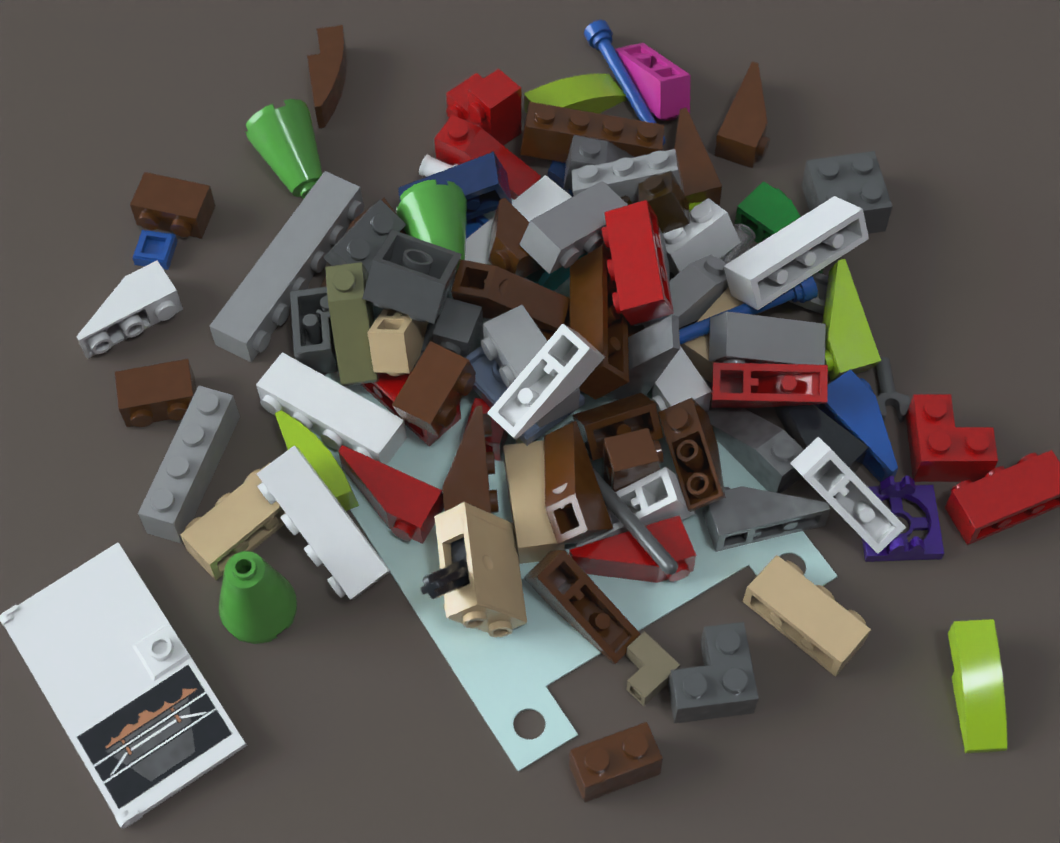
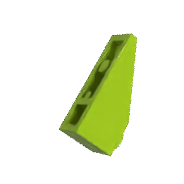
[822,259,881,381]

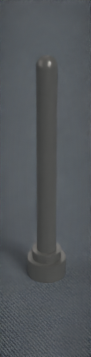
[586,448,678,575]

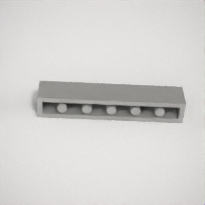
[209,171,364,362]

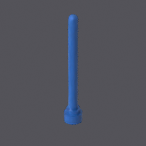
[584,20,666,146]
[679,276,818,345]

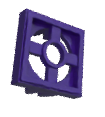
[862,476,944,562]

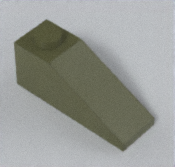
[325,262,379,386]

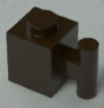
[620,171,690,233]

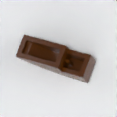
[307,25,347,128]

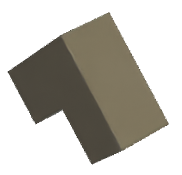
[626,631,680,706]

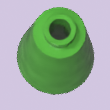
[245,99,322,199]
[396,180,467,273]
[219,551,297,644]

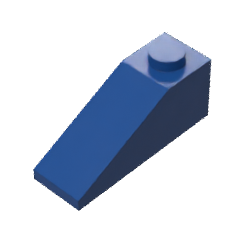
[814,369,898,482]

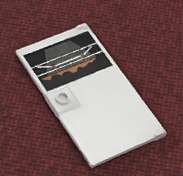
[0,542,247,829]

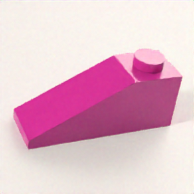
[615,43,691,121]

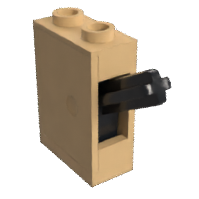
[420,502,527,637]

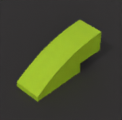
[524,73,627,114]
[275,410,359,511]
[948,619,1008,753]

